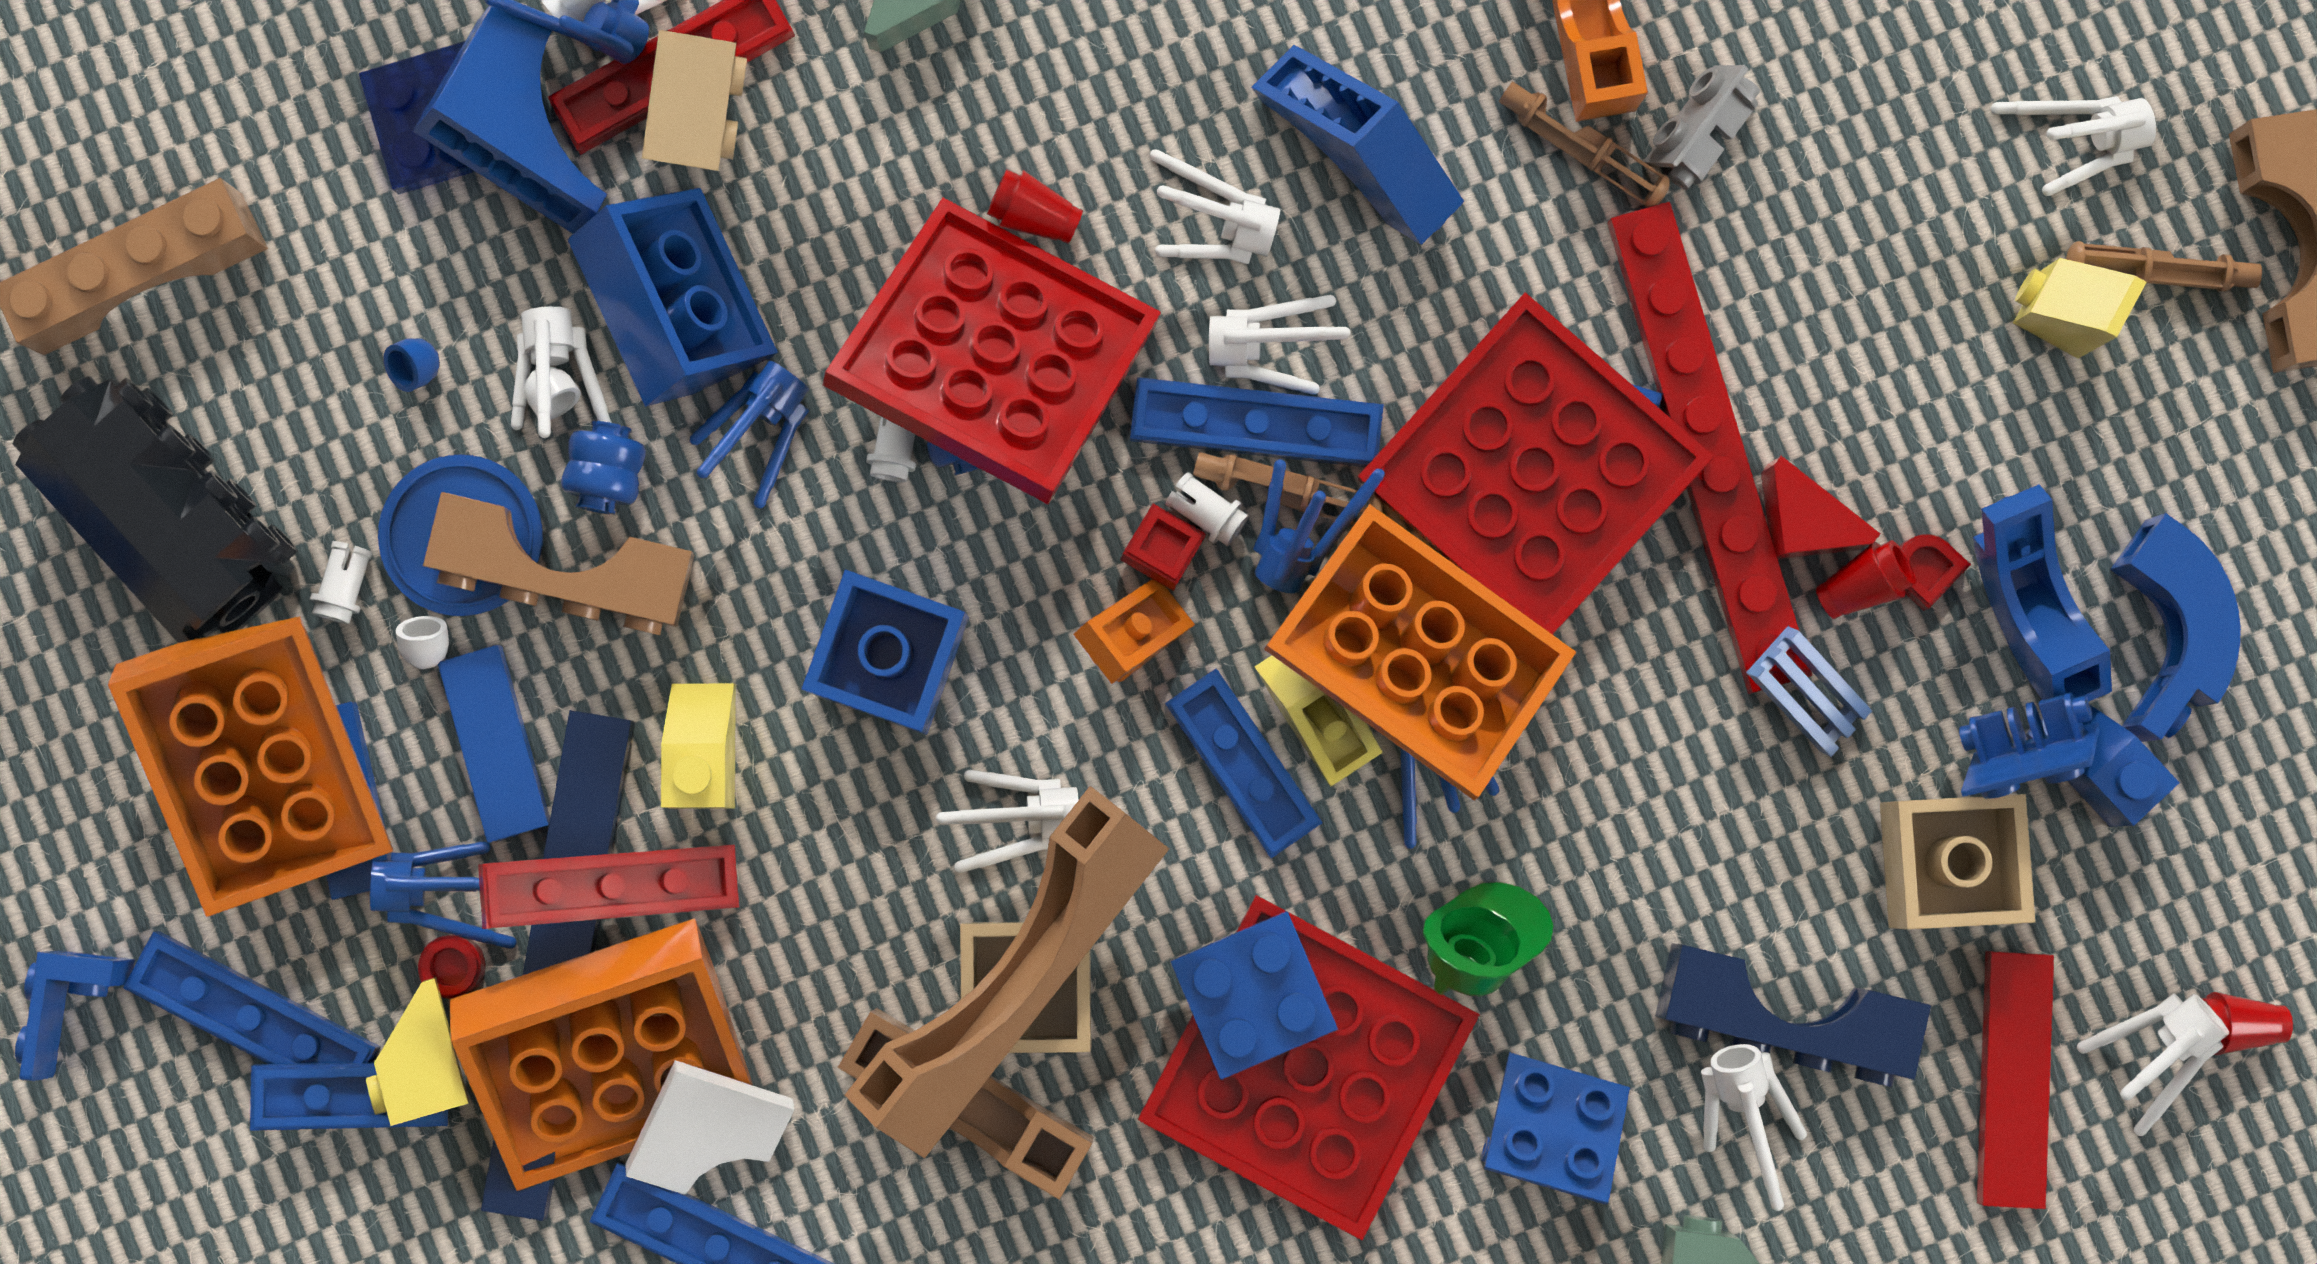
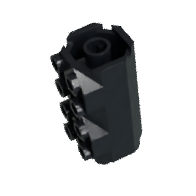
[12,376,298,643]

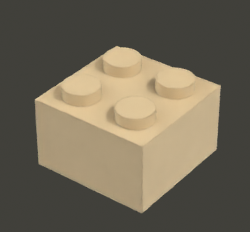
[642,30,747,171]
[1880,794,2036,930]
[960,922,1092,1053]

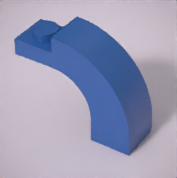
[1973,484,2112,702]
[2110,513,2241,742]

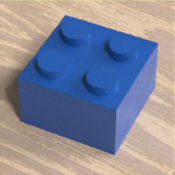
[802,569,969,735]

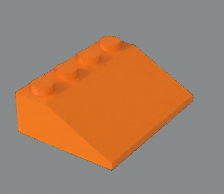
[1264,504,1576,801]
[108,616,393,917]
[450,918,753,1191]

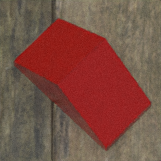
[1761,455,1881,559]

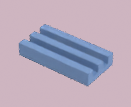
[1746,626,1872,757]

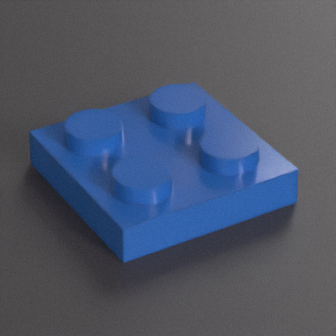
[1170,911,1338,1080]

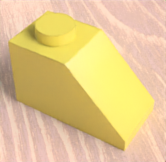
[2013,258,2147,358]
[1255,655,1383,787]
[661,683,736,809]
[366,977,469,1126]

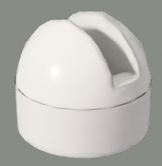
[524,366,581,419]
[396,616,449,669]

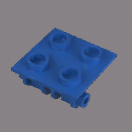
[1959,692,2100,799]
[1481,1052,1630,1205]

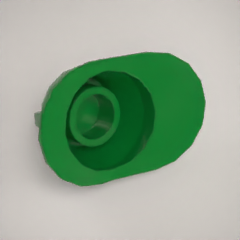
[1423,882,1554,997]

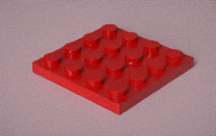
[822,197,1161,505]
[1358,292,1714,635]
[1137,895,1480,1241]

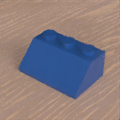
[567,188,778,407]

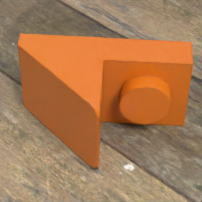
[1073,579,1195,684]

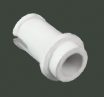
[866,417,916,482]
[1165,472,1249,546]
[309,541,372,624]

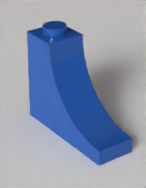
[413,5,607,234]
[1251,45,1465,245]

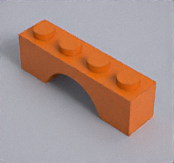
[1552,0,1648,122]

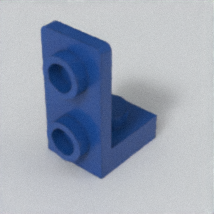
[15,950,135,1081]

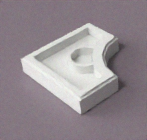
[625,1060,794,1195]

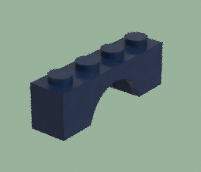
[1655,943,1931,1087]

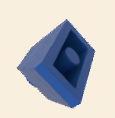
[2025,704,2180,827]

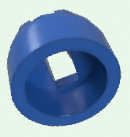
[384,338,440,392]

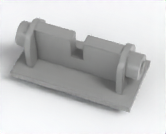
[1643,65,1760,190]

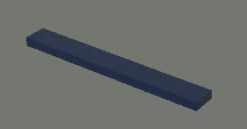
[481,710,635,1221]

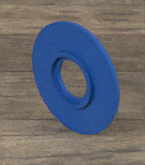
[378,454,543,616]

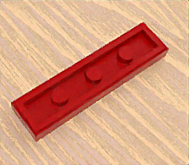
[548,0,795,154]
[478,845,739,929]
[1977,951,2054,1209]

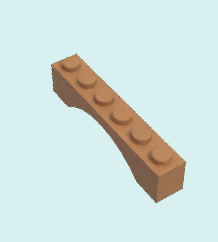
[845,786,1169,1158]

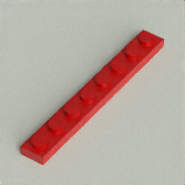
[1607,201,1813,694]

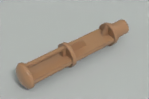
[1499,81,1670,208]
[2066,241,2262,292]
[1193,452,1383,525]

